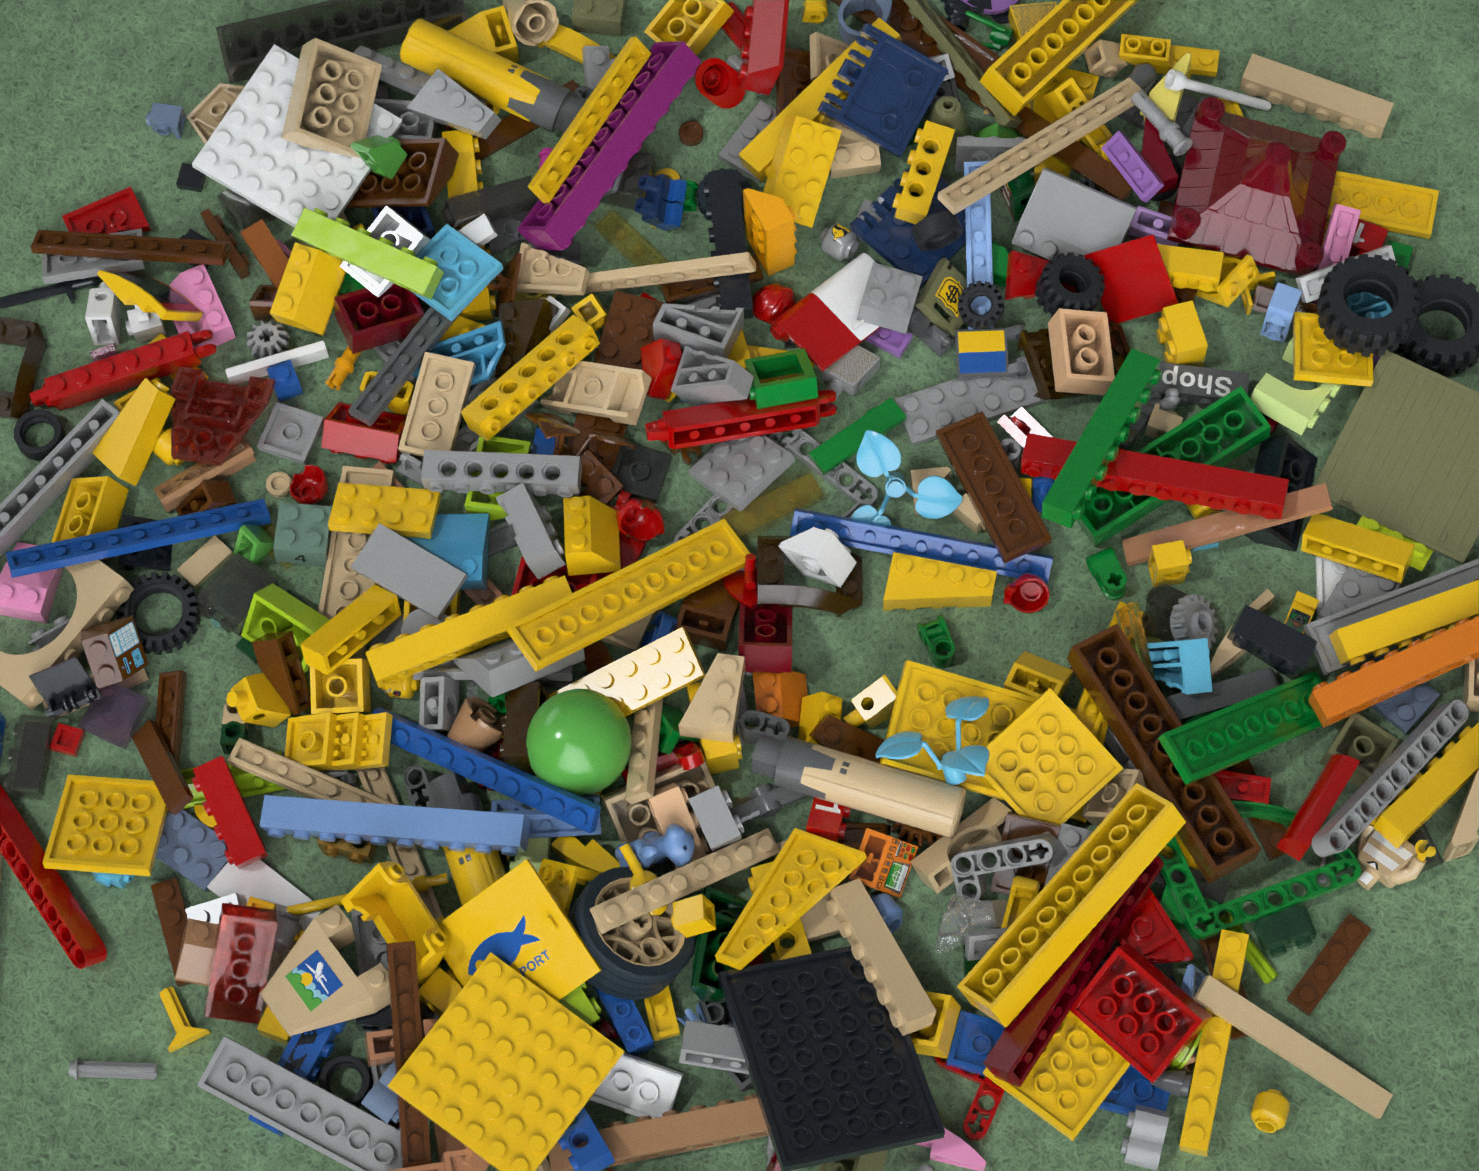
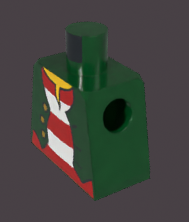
[999,170,1035,222]

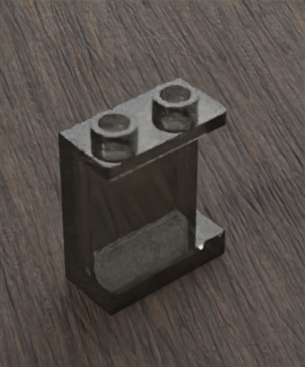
[197,553,279,636]

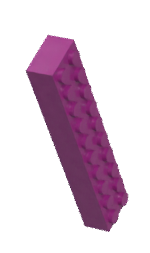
[517,41,701,250]

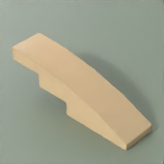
[1210,589,1275,680]

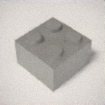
[857,262,923,334]
[689,786,745,853]

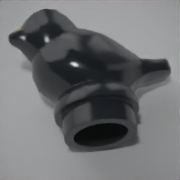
[940,0,984,31]

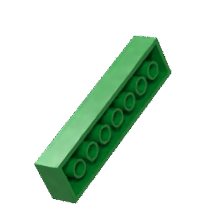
[1076,386,1271,547]

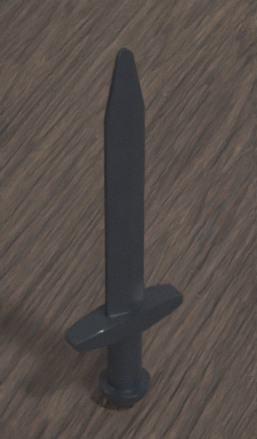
[0,276,100,308]

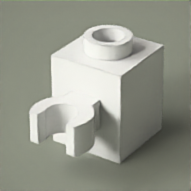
[125,304,166,343]

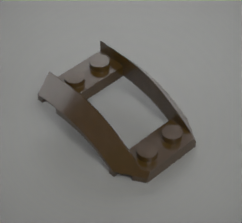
[0,317,48,420]
[1017,321,1130,400]
[757,536,863,617]

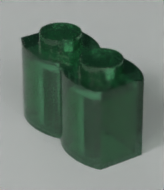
[1252,904,1317,958]

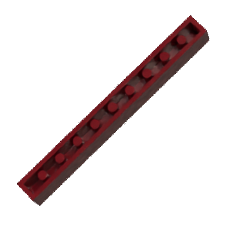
[983,855,1164,1087]

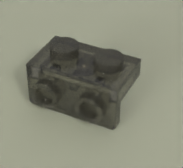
[1140,584,1188,641]

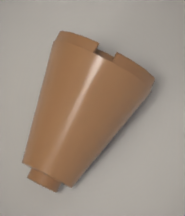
[447,696,505,753]

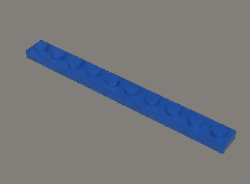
[5,498,271,578]
[790,508,1053,584]
[373,707,601,833]

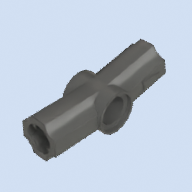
[729,783,807,825]

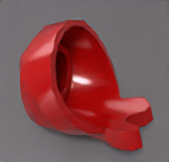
[1003,573,1050,613]

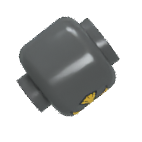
[262,910,302,953]

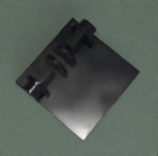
[119,514,172,571]
[29,657,103,718]

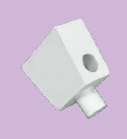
[85,282,121,345]

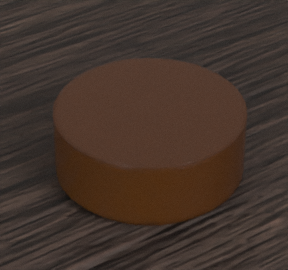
[679,121,704,146]

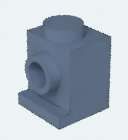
[146,103,186,139]

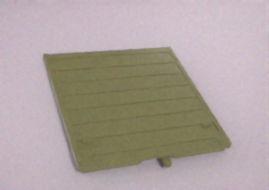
[1314,350,1479,564]

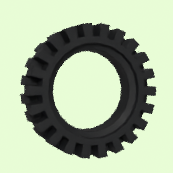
[116,571,201,655]

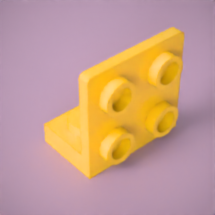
[538,858,600,916]

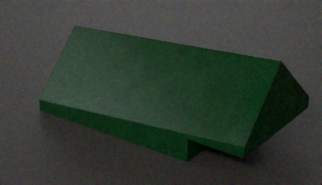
[691,887,748,1003]

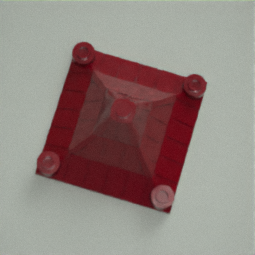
[1166,97,1346,276]

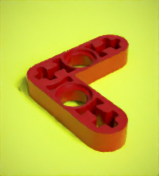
[621,740,705,784]
[934,1043,1005,1141]

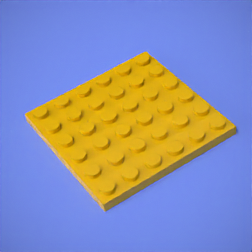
[388,952,625,1171]

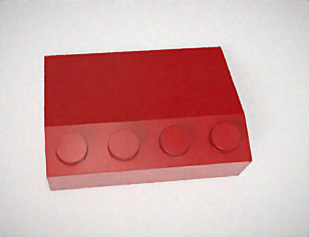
[1070,943,1212,1083]

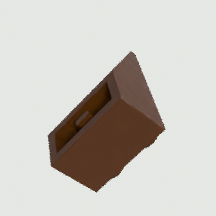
[675,579,740,652]

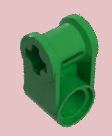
[1086,547,1127,601]
[916,615,955,669]

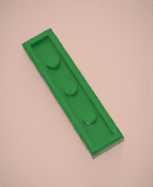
[808,398,907,475]

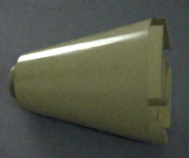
[922,96,971,158]

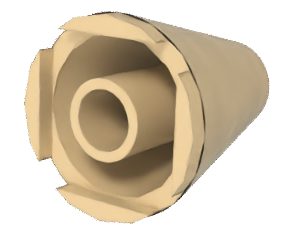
[503,0,559,46]

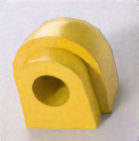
[802,0,828,24]

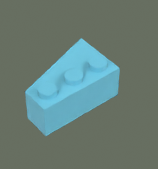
[1133,638,1213,695]

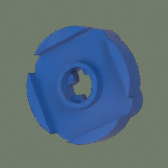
[641,611,677,648]

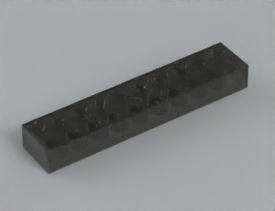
[216,0,468,84]

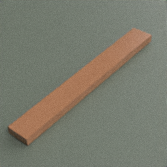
[1122,483,1333,566]

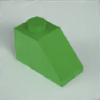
[350,135,408,179]

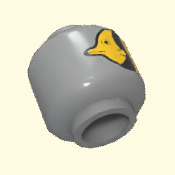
[820,224,859,261]

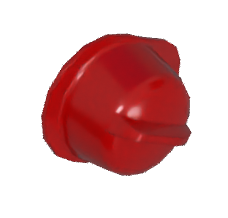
[694,58,745,109]

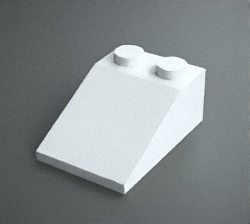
[340,206,431,297]

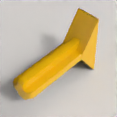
[159,987,211,1053]

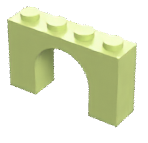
[1250,338,1342,436]

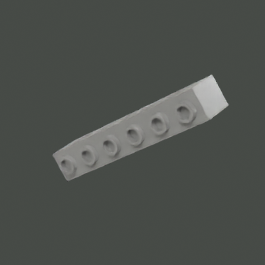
[421,450,582,497]

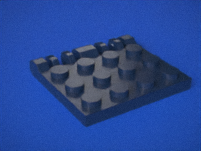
[817,23,948,158]
[849,165,966,290]

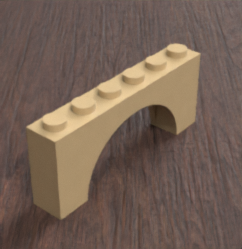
[0,560,134,711]

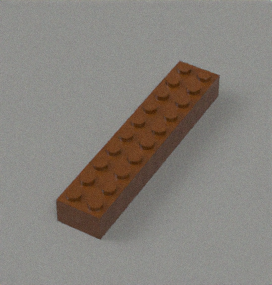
[1067,624,1261,884]

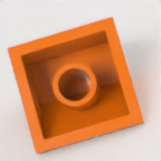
[753,671,808,730]

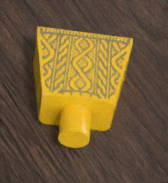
[1008,2,1057,42]

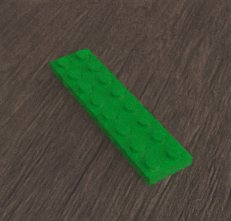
[1158,671,1323,785]

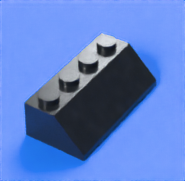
[1244,435,1317,552]

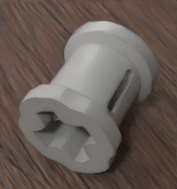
[1000,438,1021,467]

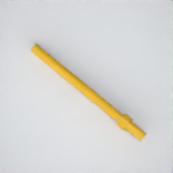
[287,873,449,915]

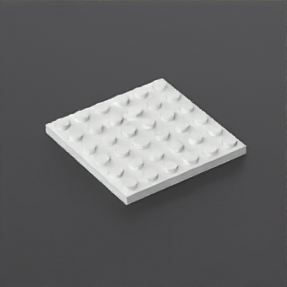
[192,45,402,228]

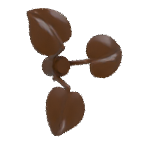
[525,412,636,456]

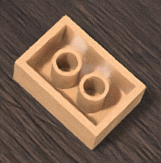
[1048,308,1115,395]

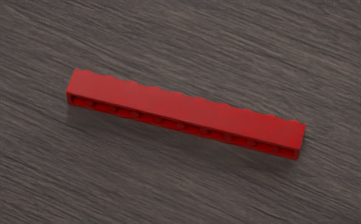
[1021,433,1289,520]

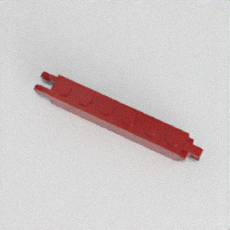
[29,329,217,410]
[645,390,837,449]

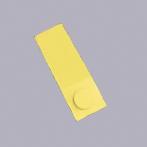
[1140,53,1191,122]

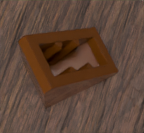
[249,284,277,322]

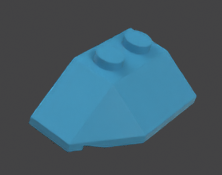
[412,321,506,386]

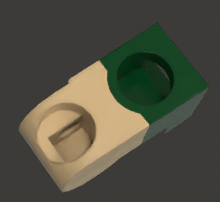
[220,703,248,754]

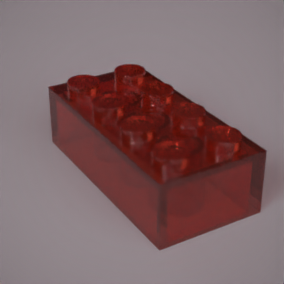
[204,903,278,1024]

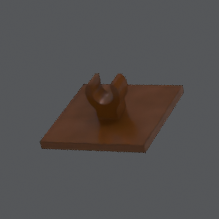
[487,253,522,317]

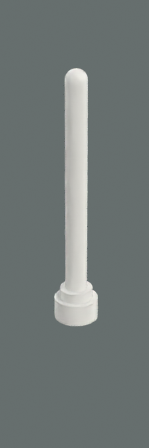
[1165,69,1271,111]

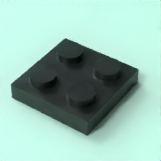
[612,444,672,504]

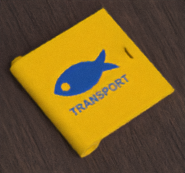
[435,859,602,1002]

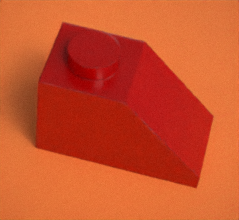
[640,338,681,400]

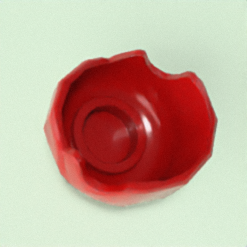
[289,464,328,505]

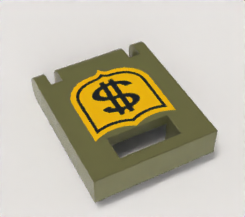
[915,258,967,337]

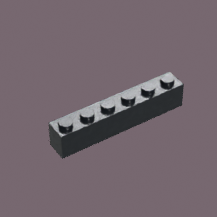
[703,169,753,319]

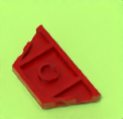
[1116,888,1194,964]

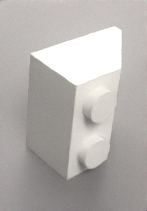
[779,527,857,588]

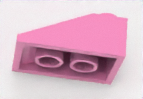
[0,542,63,624]

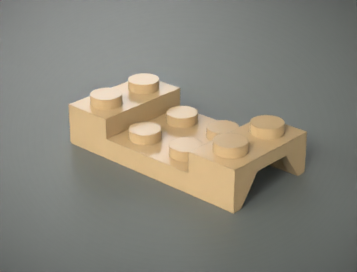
[540,361,652,426]

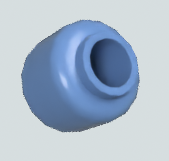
[870,893,903,933]

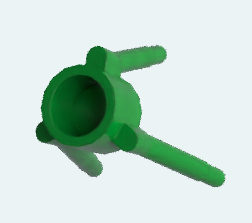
[965,11,1013,51]

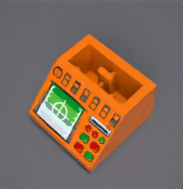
[849,828,918,898]

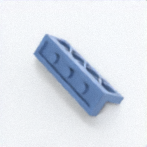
[491,794,601,839]

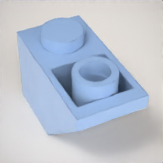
[1260,282,1302,343]

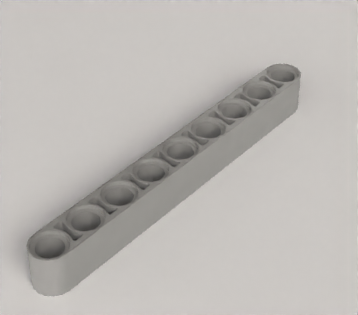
[1312,700,1469,857]

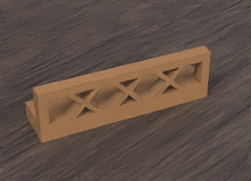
[153,437,256,513]

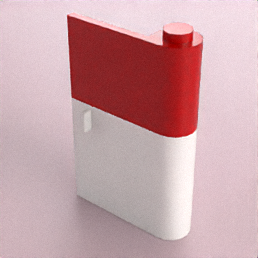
[770,253,881,372]

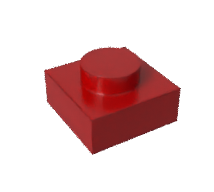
[49,723,85,757]

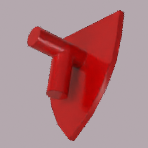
[722,554,758,608]

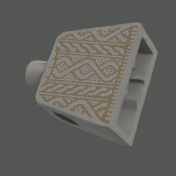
[823,345,880,400]

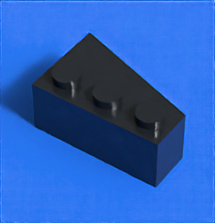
[1227,604,1318,680]

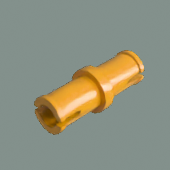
[325,346,363,391]

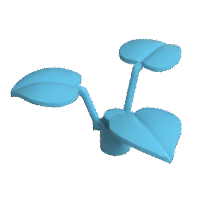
[851,430,963,526]
[876,696,990,785]

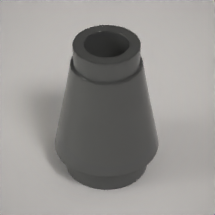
[1150,1070,1193,1098]

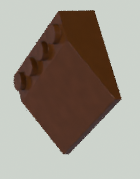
[346,138,459,208]

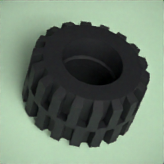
[1035,252,1105,318]

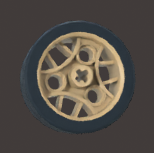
[567,867,697,1000]

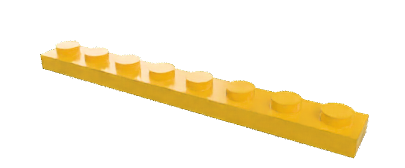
[527,36,651,203]

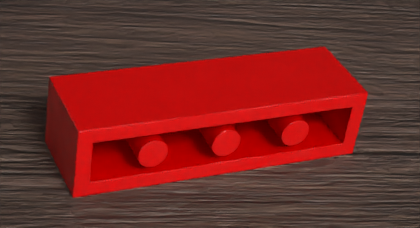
[191,756,269,869]

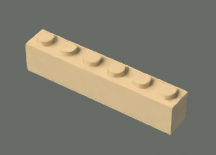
[1240,53,1394,139]
[826,879,936,1036]

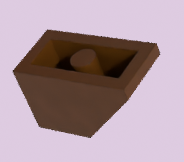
[176,480,237,516]

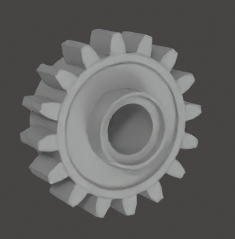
[1170,594,1219,649]

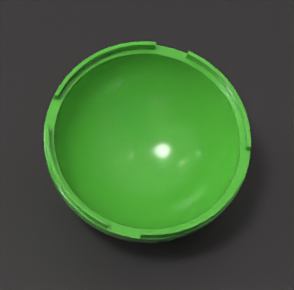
[526,689,632,796]

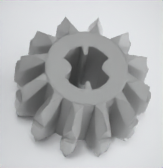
[246,319,290,359]

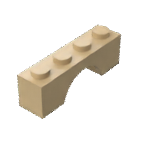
[911,798,1012,894]

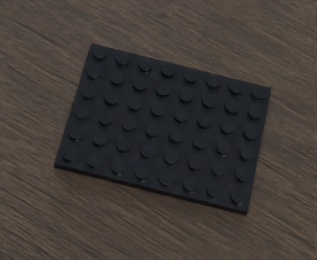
[718,946,945,1171]

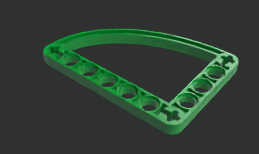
[1158,801,1361,940]

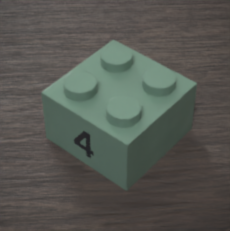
[273,502,332,566]

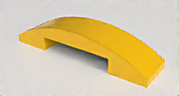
[537,24,616,64]

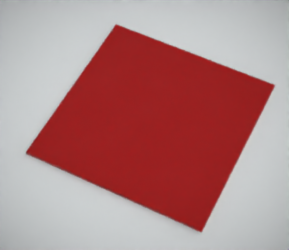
[1084,234,1179,323]

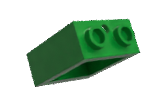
[744,348,818,409]

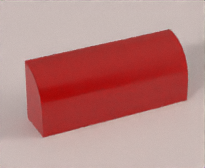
[1276,754,1360,862]

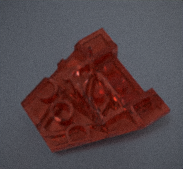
[171,367,276,466]

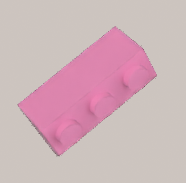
[169,264,236,347]

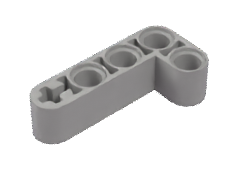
[951,834,1059,903]

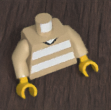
[1357,817,1436,890]

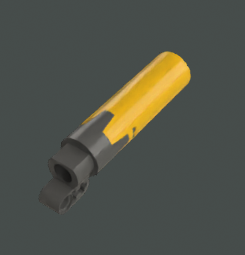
[400,19,594,133]
[403,765,506,906]

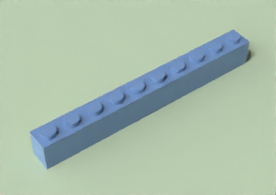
[259,795,531,856]

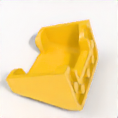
[341,861,449,986]

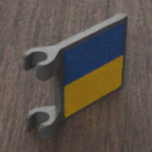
[955,325,1027,378]

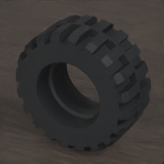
[1317,254,1420,357]
[1396,274,1479,376]

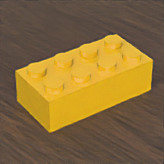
[763,115,842,228]

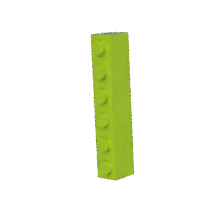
[291,208,444,300]

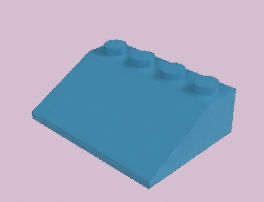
[380,513,490,592]

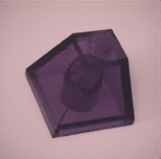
[78,684,150,750]

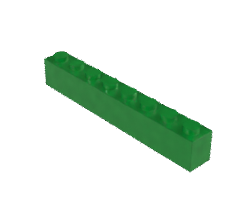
[1042,349,1163,529]

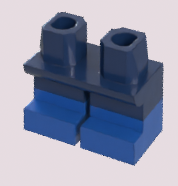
[634,174,687,231]

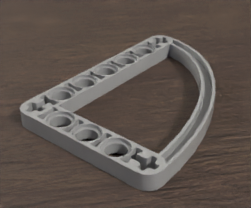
[674,429,878,570]

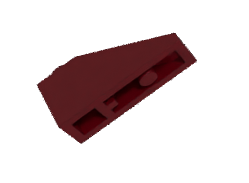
[1141,117,1178,195]

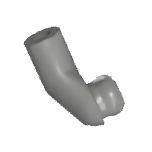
[1148,388,1180,411]

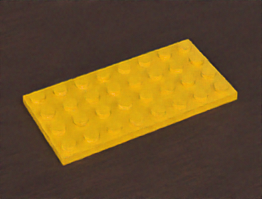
[880,660,1108,823]

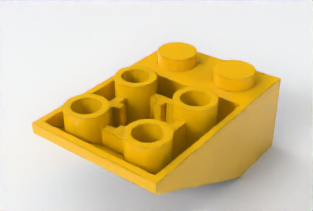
[449,5,520,62]

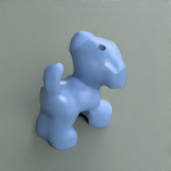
[615,823,694,869]

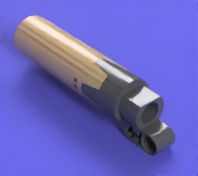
[740,710,966,838]

